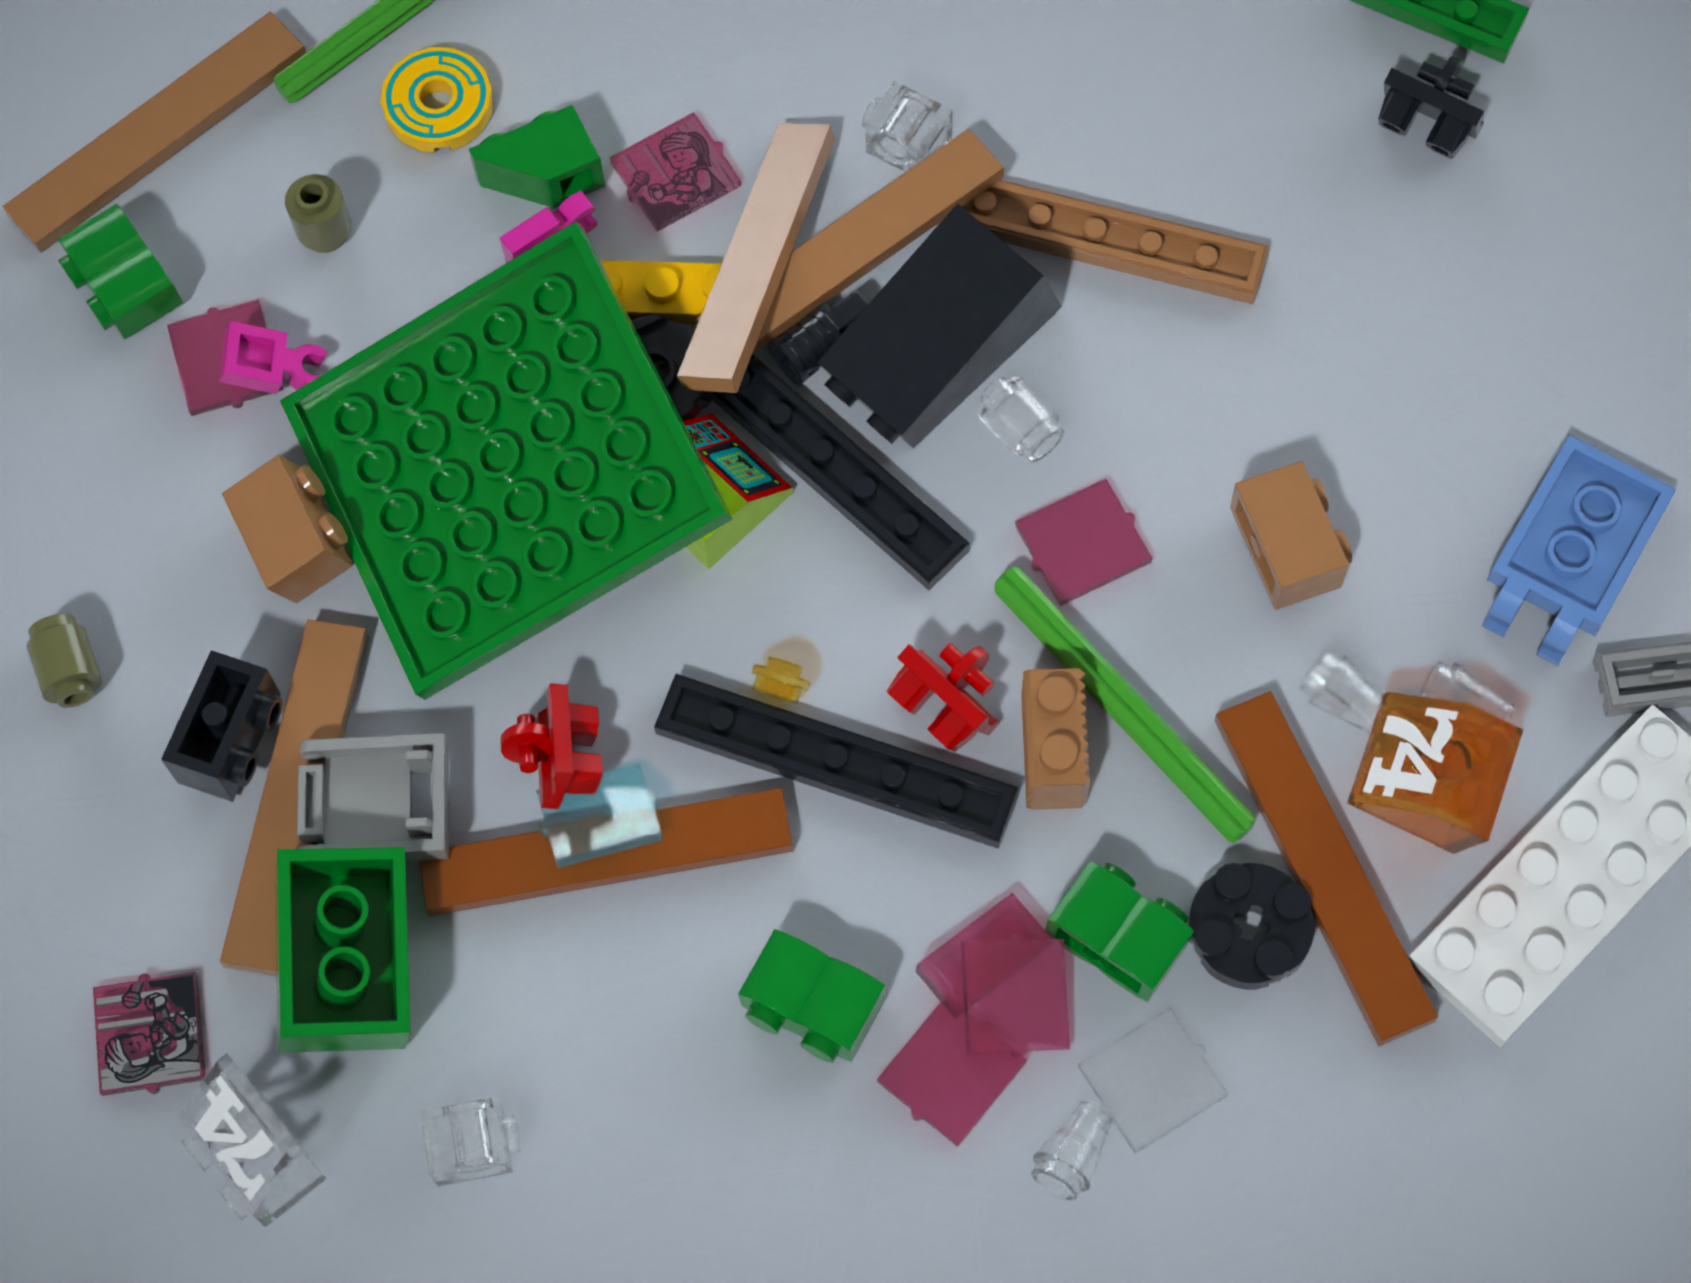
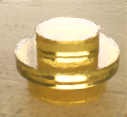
[751,656,811,704]

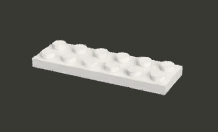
[1408,704,1691,1048]

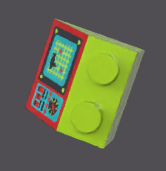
[683,413,793,569]

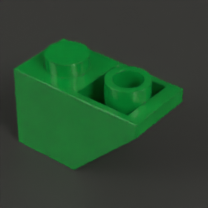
[469,105,605,208]

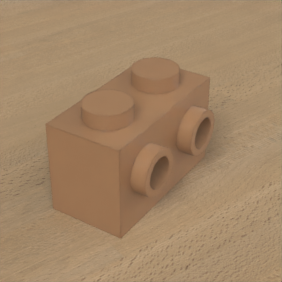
[222,454,354,604]
[1230,461,1352,610]

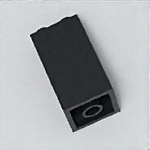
[817,203,1062,449]

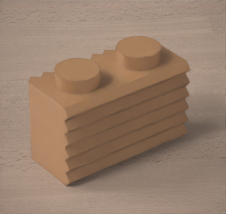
[1021,668,1091,810]

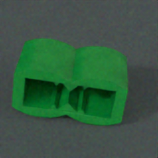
[58,203,183,339]
[1044,861,1194,1002]
[738,929,887,1063]

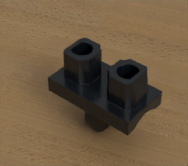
[1378,56,1484,159]

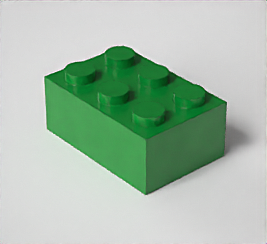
[275,847,411,1053]

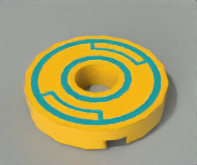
[380,47,493,152]

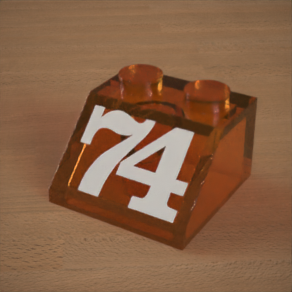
[1347,692,1524,854]

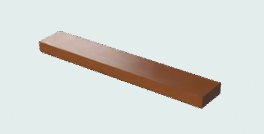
[1214,691,1438,1046]
[419,788,793,917]

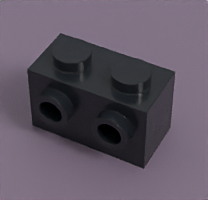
[161,650,282,802]

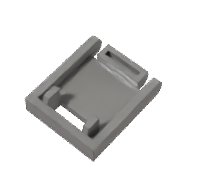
[297,733,449,861]

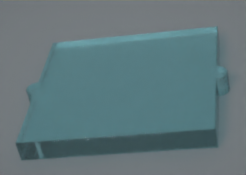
[536,763,663,868]

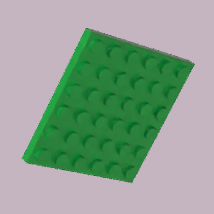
[280,221,733,700]

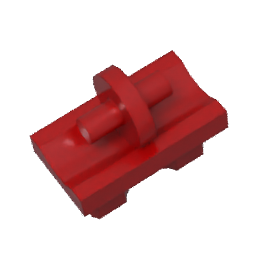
[886,643,1000,752]
[500,683,603,810]

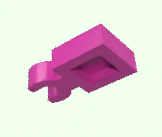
[499,191,598,263]
[219,321,326,394]

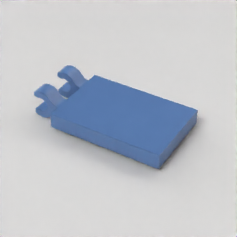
[1482,435,1676,666]

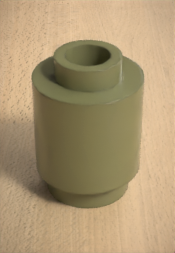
[285,174,351,253]
[26,614,102,708]

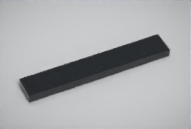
[712,354,970,590]
[654,674,1019,849]

